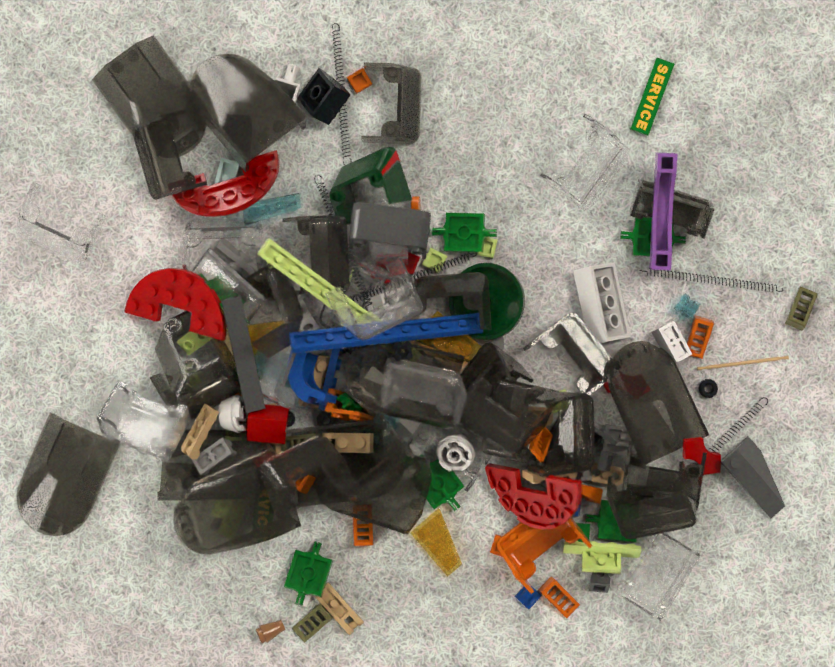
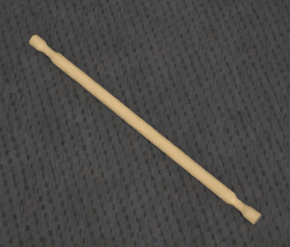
[697,356,789,370]

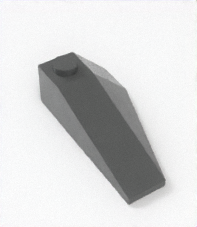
[721,436,785,518]

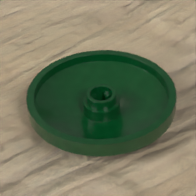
[449,263,525,340]

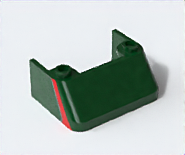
[329,147,412,226]

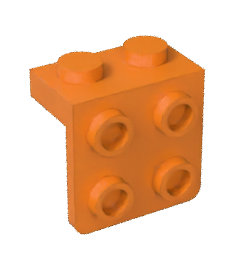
[325,388,375,424]

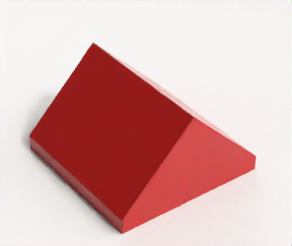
[247,404,289,445]

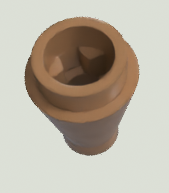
[255,620,286,643]

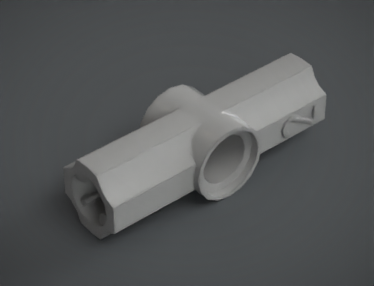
[213,238,268,287]

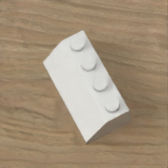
[573,262,631,346]

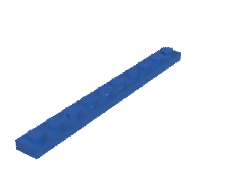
[289,313,484,353]

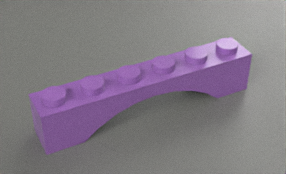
[649,152,678,270]

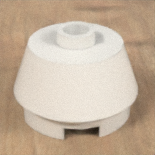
[218,395,249,433]
[436,434,475,471]

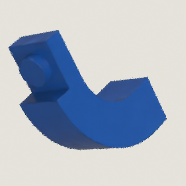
[288,351,338,405]

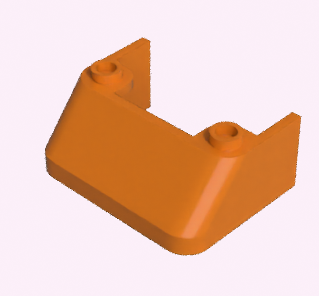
[497,518,592,594]

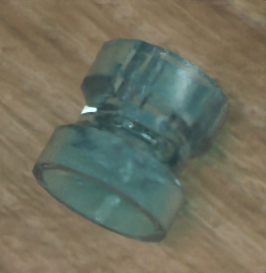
[674,293,701,319]

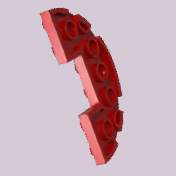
[167,150,280,217]
[124,268,227,340]
[485,463,582,529]

